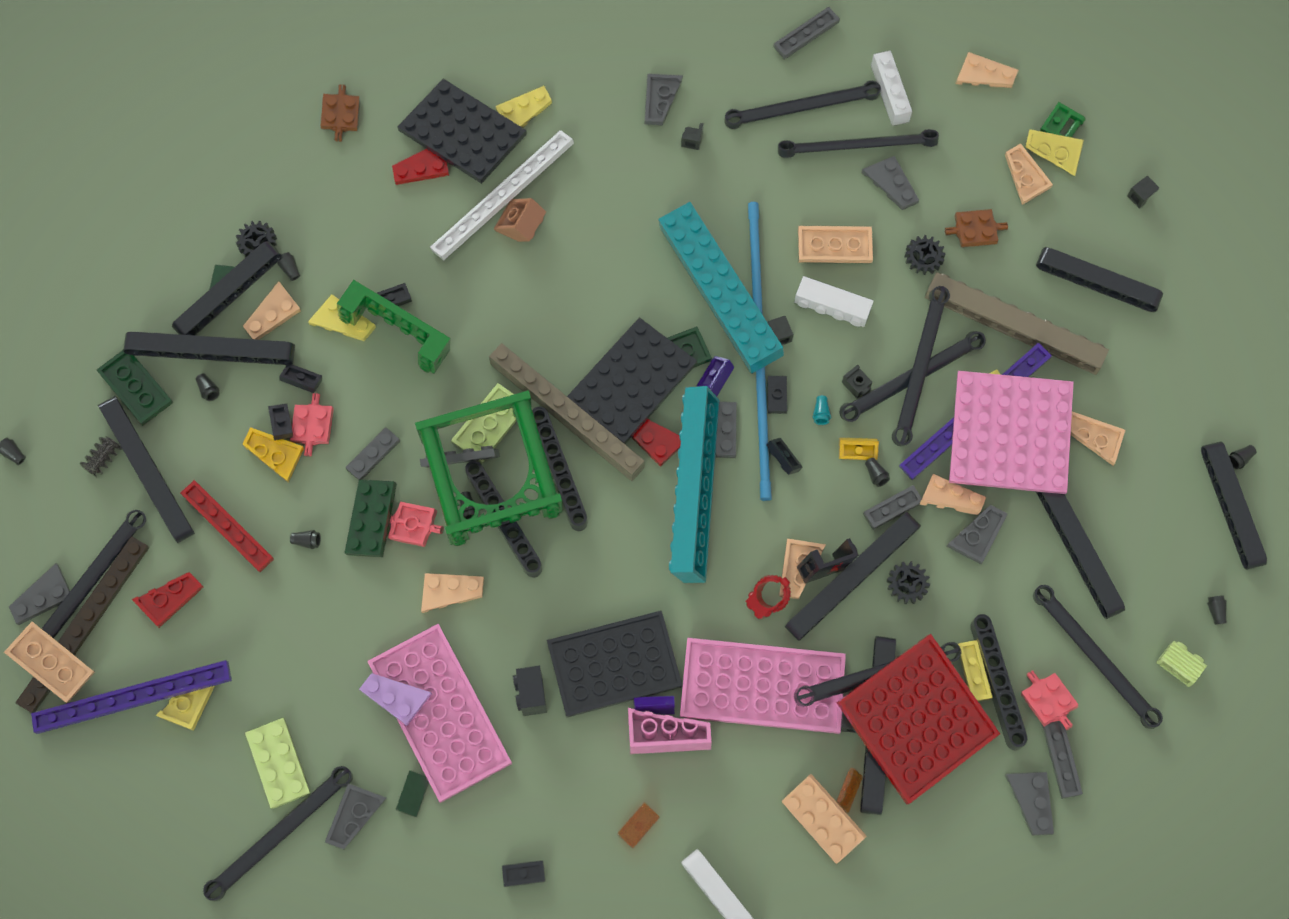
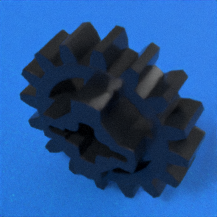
[236,221,277,258]
[904,235,946,275]
[887,561,930,604]

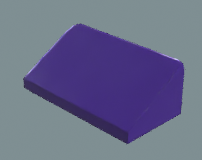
[697,356,734,397]
[634,696,675,715]

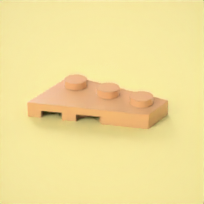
[956,52,1018,88]
[1005,144,1053,205]
[243,282,301,340]
[1070,412,1125,466]
[919,474,986,515]
[779,539,826,599]
[421,573,484,613]

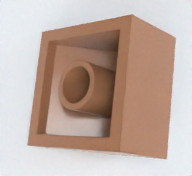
[494,198,546,242]

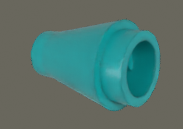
[812,395,831,425]

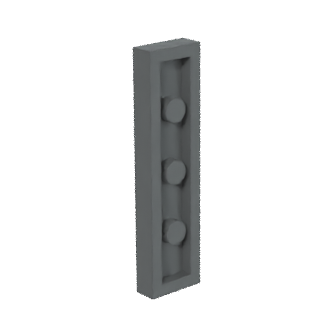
[774,7,840,59]
[420,446,500,468]
[1042,721,1083,799]

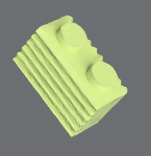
[1156,641,1207,687]

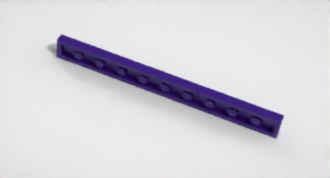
[899,342,1052,480]
[31,660,232,734]

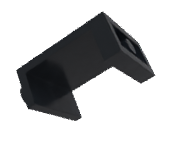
[797,538,859,584]

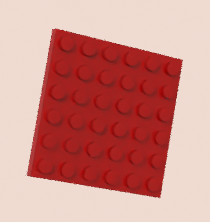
[836,634,1000,805]

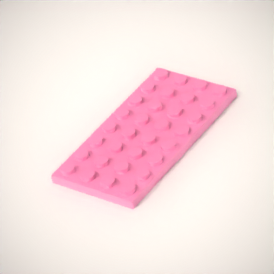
[367,624,512,803]
[680,638,846,734]

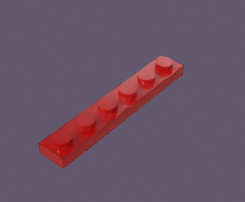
[180,480,274,573]

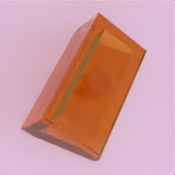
[836,768,863,813]
[617,802,660,848]

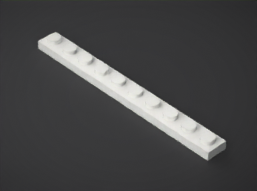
[430,130,574,261]

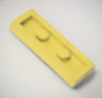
[958,640,992,702]

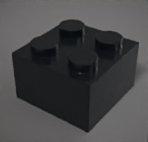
[513,665,547,716]

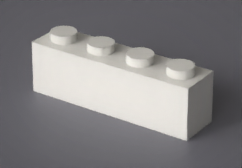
[871,50,912,126]
[794,276,873,327]

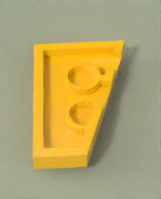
[243,427,304,483]

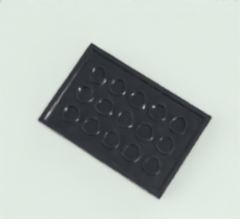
[397,78,527,184]
[567,317,697,444]
[547,610,683,718]

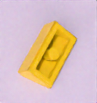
[839,438,879,460]

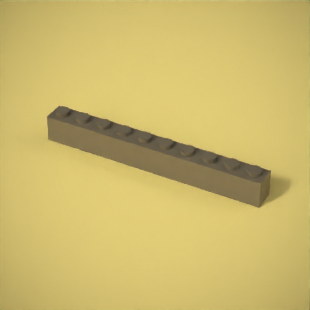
[925,272,1109,375]
[489,343,645,481]

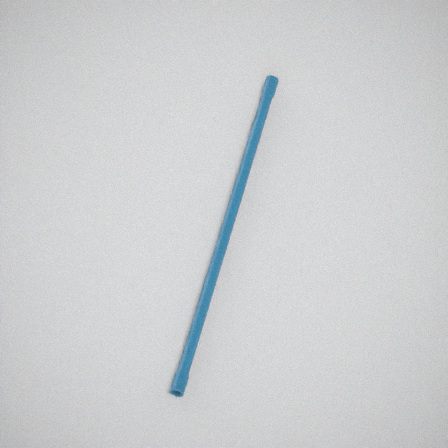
[748,202,772,501]

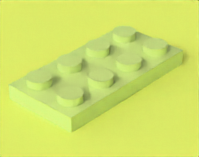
[451,383,517,464]
[245,718,311,809]

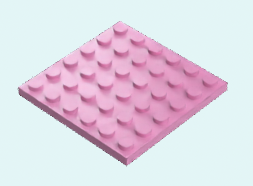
[949,371,1074,494]

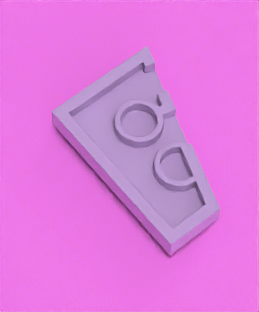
[359,673,432,726]

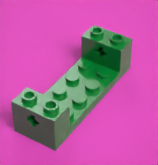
[337,279,451,374]

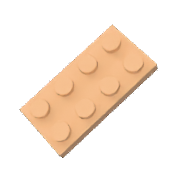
[798,226,873,263]
[4,622,95,703]
[781,774,867,864]

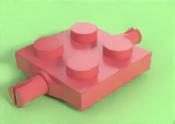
[290,393,334,457]
[388,502,444,547]
[1021,671,1079,730]

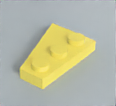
[495,86,552,128]
[1025,129,1084,176]
[308,294,376,341]
[156,686,215,731]

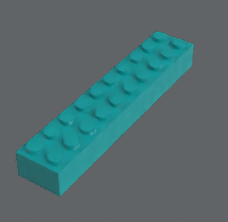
[658,202,784,374]
[669,386,719,583]

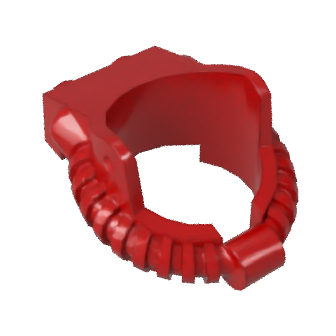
[745,575,791,619]

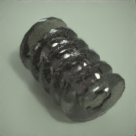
[79,436,122,478]

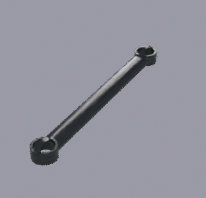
[725,80,881,129]
[778,129,939,158]
[892,286,950,446]
[839,331,986,422]
[41,510,146,639]
[1033,585,1163,729]
[794,642,961,707]
[203,766,353,901]

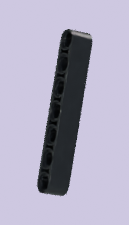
[172,241,281,336]
[1036,247,1163,312]
[532,406,588,531]
[1201,441,1267,570]
[465,460,542,578]
[970,614,1028,750]

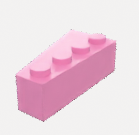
[628,708,712,754]

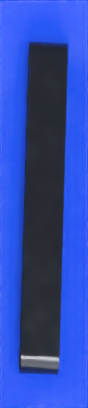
[123,332,295,365]
[98,396,195,544]
[1035,491,1125,619]
[785,512,921,641]
[860,636,896,815]

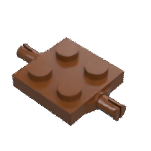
[321,84,360,142]
[945,209,1008,247]

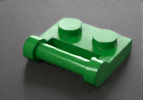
[1040,102,1086,137]

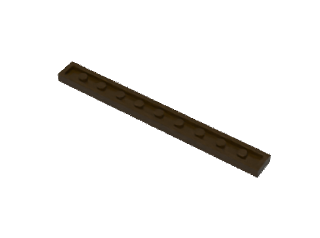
[15,536,149,713]

